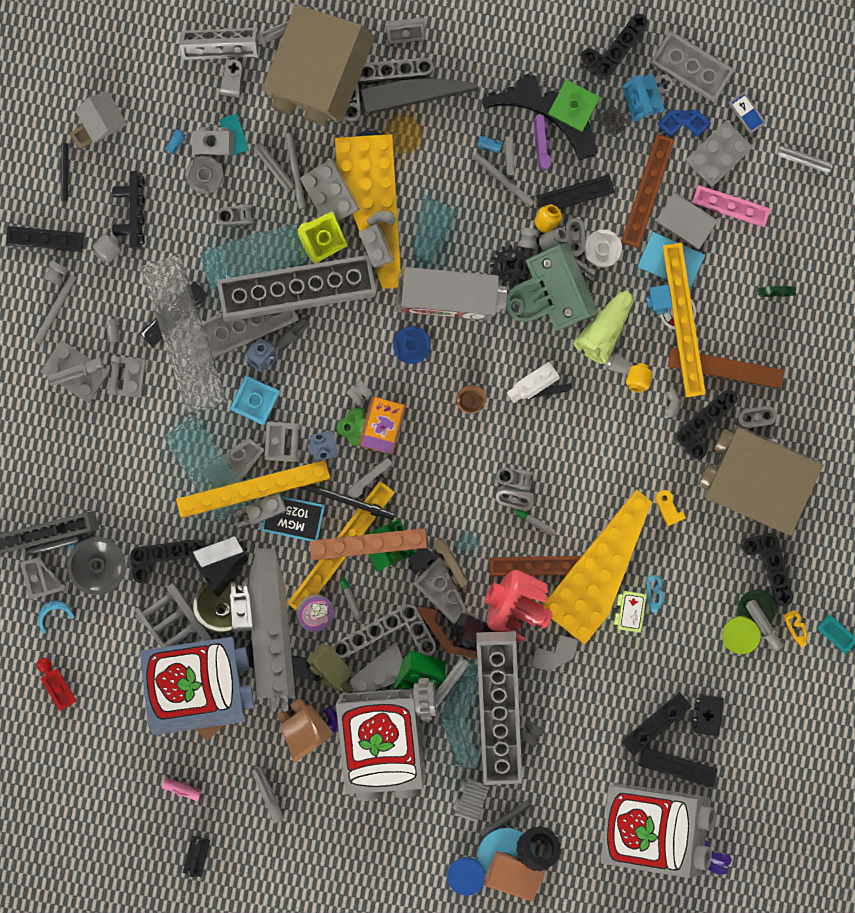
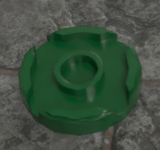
[758,286,796,297]
[738,590,776,623]

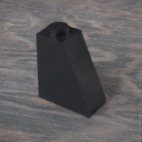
[190,536,249,597]

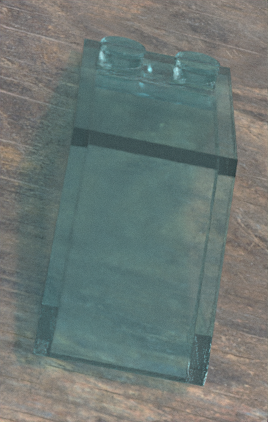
[200,224,309,290]
[163,415,251,521]
[440,663,482,769]

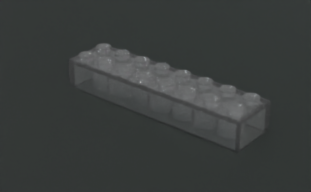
[141,255,227,415]

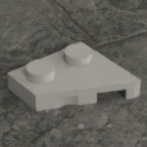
[20,557,66,599]

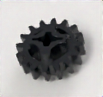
[490,245,530,287]

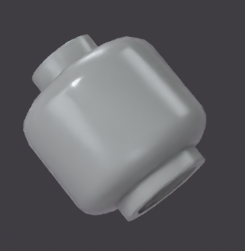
[93,234,121,262]

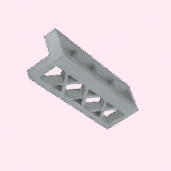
[179,28,258,60]

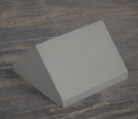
[75,92,127,144]

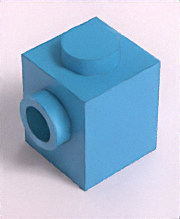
[646,285,672,315]

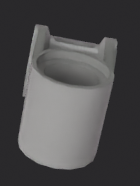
[220,59,244,98]
[217,205,254,227]
[496,468,534,491]

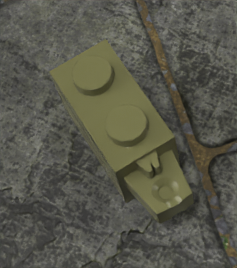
[307,643,353,693]

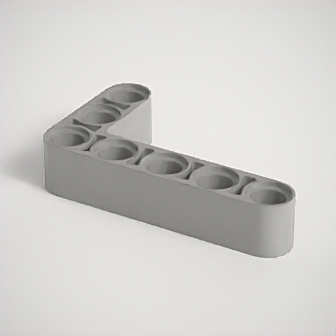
[344,58,433,123]
[333,604,436,658]

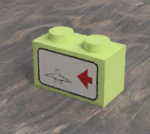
[614,590,647,633]

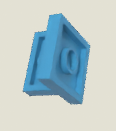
[621,74,665,122]

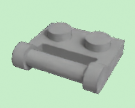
[107,356,146,398]
[265,422,301,462]

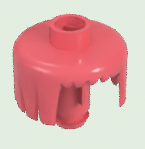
[485,570,552,642]

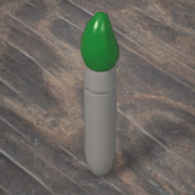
[515,509,556,536]
[340,576,361,621]

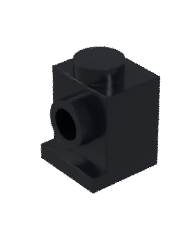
[408,548,437,574]

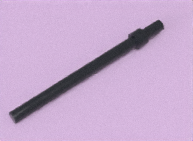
[299,484,396,520]

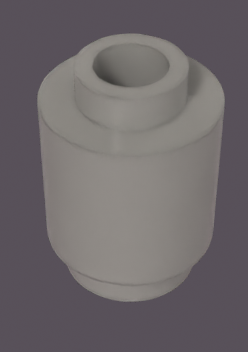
[539,228,568,251]

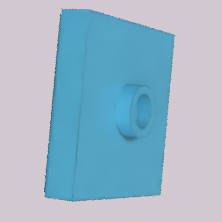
[230,375,281,426]

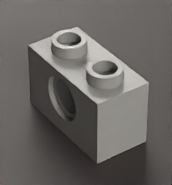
[192,127,235,155]

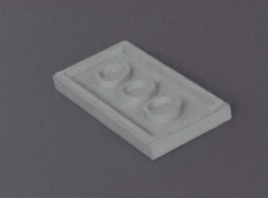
[650,30,735,103]

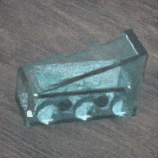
[413,194,457,265]

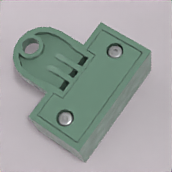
[506,243,599,331]

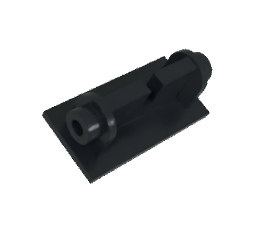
[182,835,211,878]

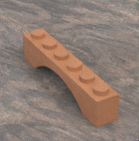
[309,528,429,560]

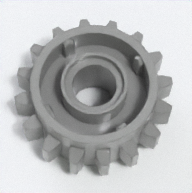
[414,678,437,721]

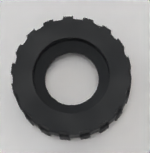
[516,826,561,872]

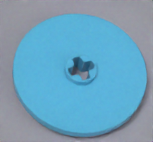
[477,828,535,873]

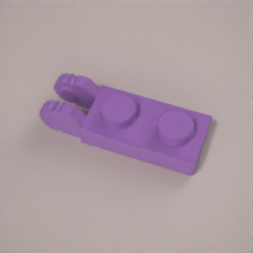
[533,115,551,171]

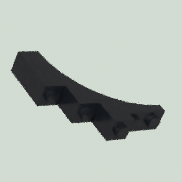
[482,74,598,161]

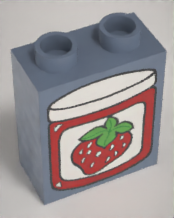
[140,637,254,736]

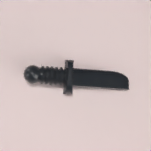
[531,383,572,399]

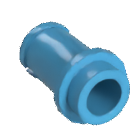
[165,129,186,155]
[477,135,502,154]

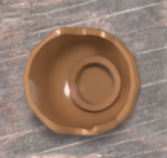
[456,385,487,414]

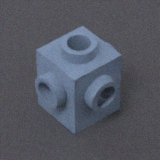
[245,338,277,373]
[308,430,338,462]

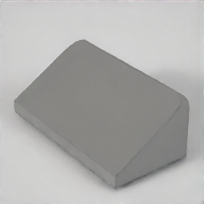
[385,18,426,45]

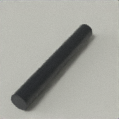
[61,143,68,201]

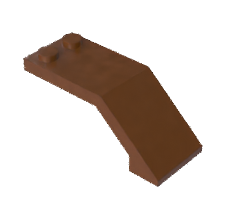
[417,605,478,660]

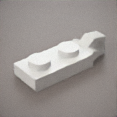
[507,362,560,403]

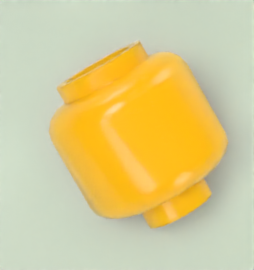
[534,205,562,233]
[626,363,653,393]

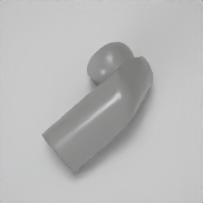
[366,210,396,226]
[665,388,681,418]

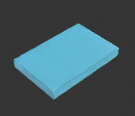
[637,232,705,290]

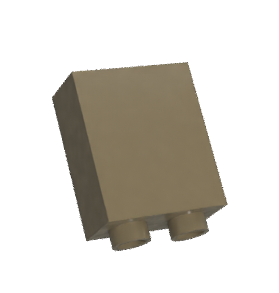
[261,4,375,126]
[698,424,824,536]

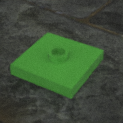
[548,79,600,132]

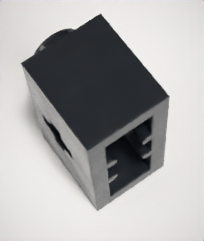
[692,694,724,736]

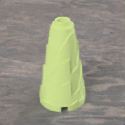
[573,291,634,364]

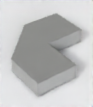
[531,634,579,671]

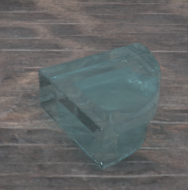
[454,531,481,550]

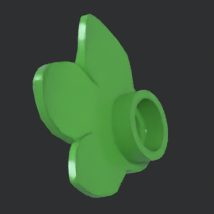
[336,408,365,446]

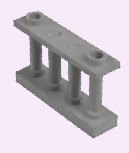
[135,583,214,647]

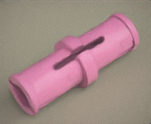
[162,777,202,802]

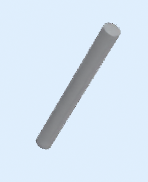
[285,133,306,209]
[473,152,535,207]
[34,274,77,344]

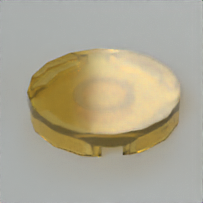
[384,115,422,154]

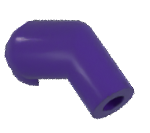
[324,706,338,735]

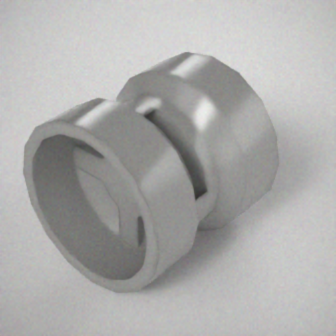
[518,228,540,250]
[43,261,68,286]
[346,380,373,406]

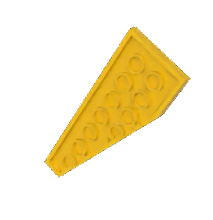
[335,134,401,289]
[542,489,652,645]

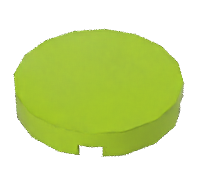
[722,616,761,654]

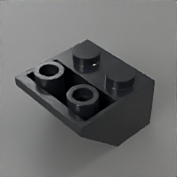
[452,612,495,649]

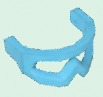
[646,575,664,612]
[38,600,75,634]

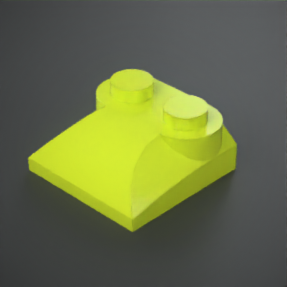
[298,212,348,264]

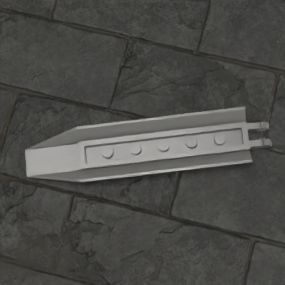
[248,548,295,712]

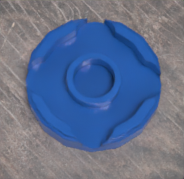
[393,326,431,364]
[447,857,486,896]

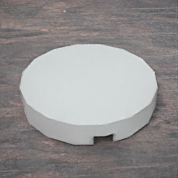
[584,230,622,268]

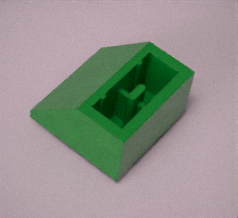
[365,519,416,572]
[394,651,445,690]

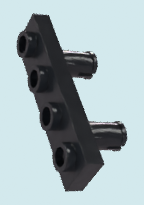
[112,171,145,250]
[621,692,692,756]

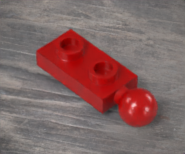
[36,657,77,711]

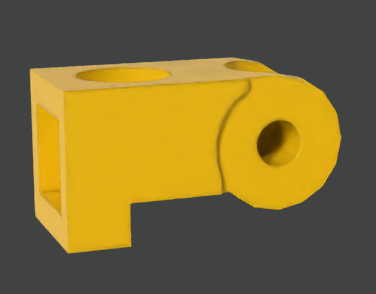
[655,490,686,527]

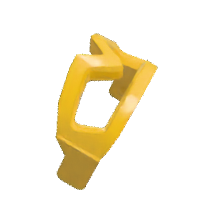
[784,610,808,647]

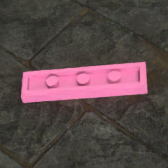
[692,185,771,227]

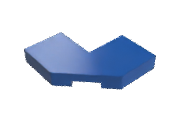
[657,110,711,138]

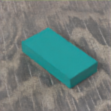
[219,113,249,156]
[816,614,855,654]

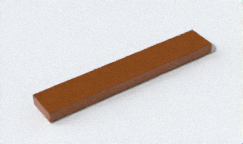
[621,134,675,249]
[667,348,784,389]
[490,556,581,576]

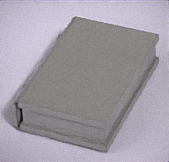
[655,192,718,250]

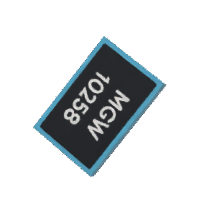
[261,494,325,541]

